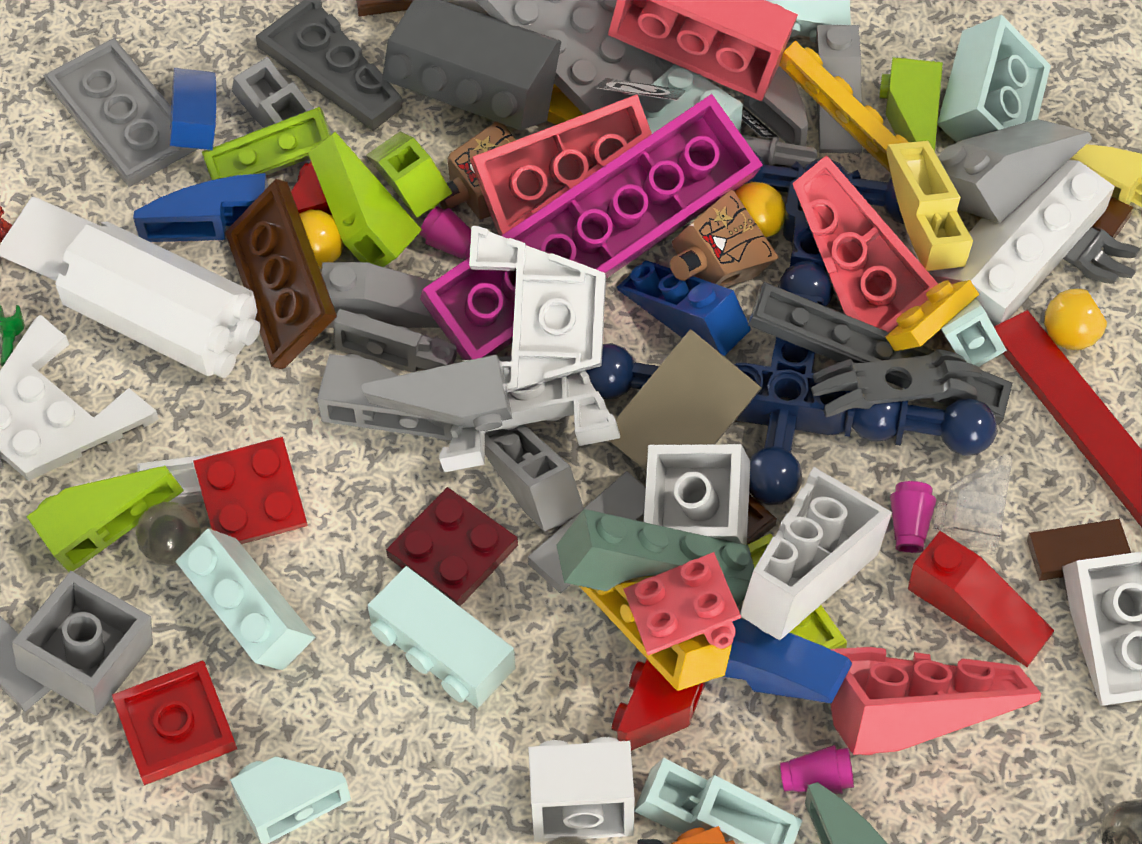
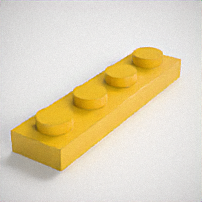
[779,40,909,172]

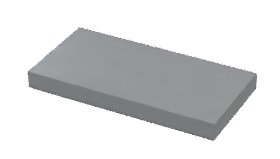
[43,38,198,187]

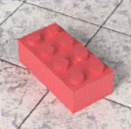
[608,0,798,102]

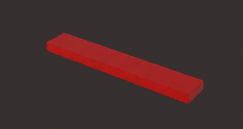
[994,310,1142,527]

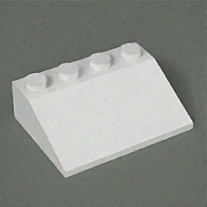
[1062,552,1142,706]

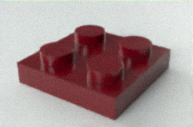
[386,487,518,606]

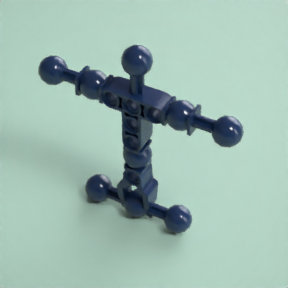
[586,150,998,505]

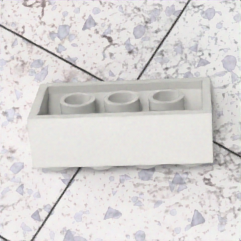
[931,160,1115,326]

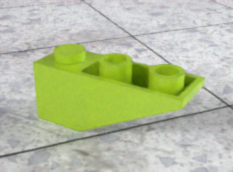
[366,131,452,218]
[308,132,422,267]

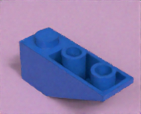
[617,260,751,356]

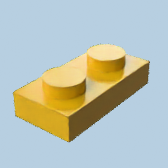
[885,280,979,351]

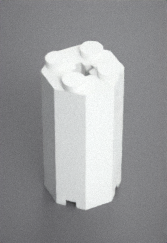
[55,221,261,378]

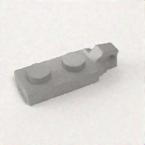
[333,309,457,372]

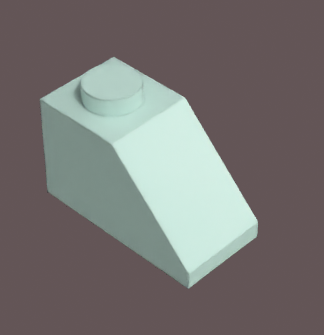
[941,298,1007,367]
[230,756,351,844]

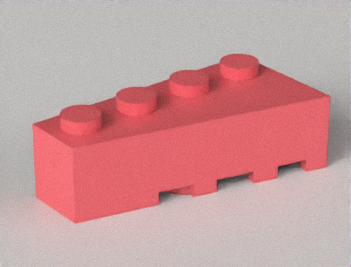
[470,95,652,236]

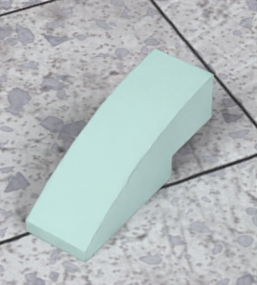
[634,758,802,844]

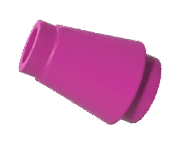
[419,206,471,260]
[890,481,937,553]
[780,745,854,794]

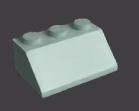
[937,14,1051,143]

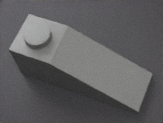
[814,25,862,153]
[322,262,440,328]
[317,354,453,440]
[361,355,513,431]
[485,425,584,532]

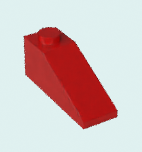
[908,531,1054,668]

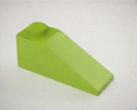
[879,57,943,152]
[26,466,184,572]

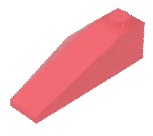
[792,155,938,333]
[830,647,1041,755]

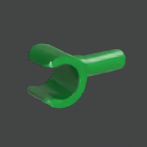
[0,305,25,366]

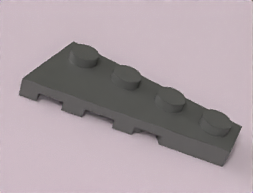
[256,0,402,131]

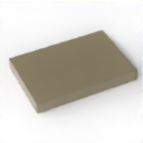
[609,329,762,472]

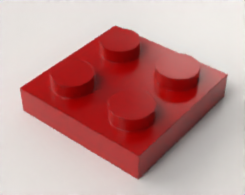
[193,436,308,544]
[112,660,237,785]

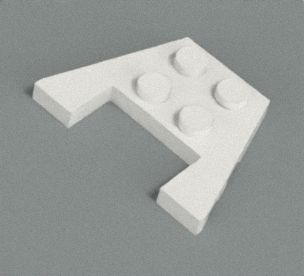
[464,226,606,393]
[0,315,159,481]
[439,355,620,472]

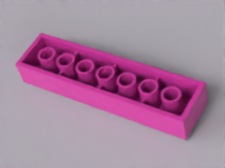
[420,94,763,361]

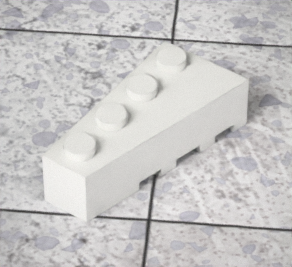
[740,467,892,640]

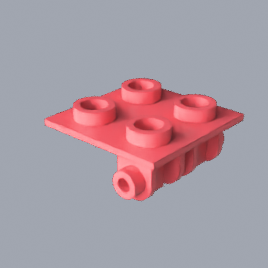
[623,552,742,655]

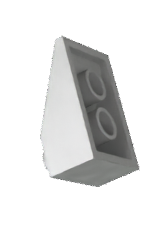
[939,119,1092,223]

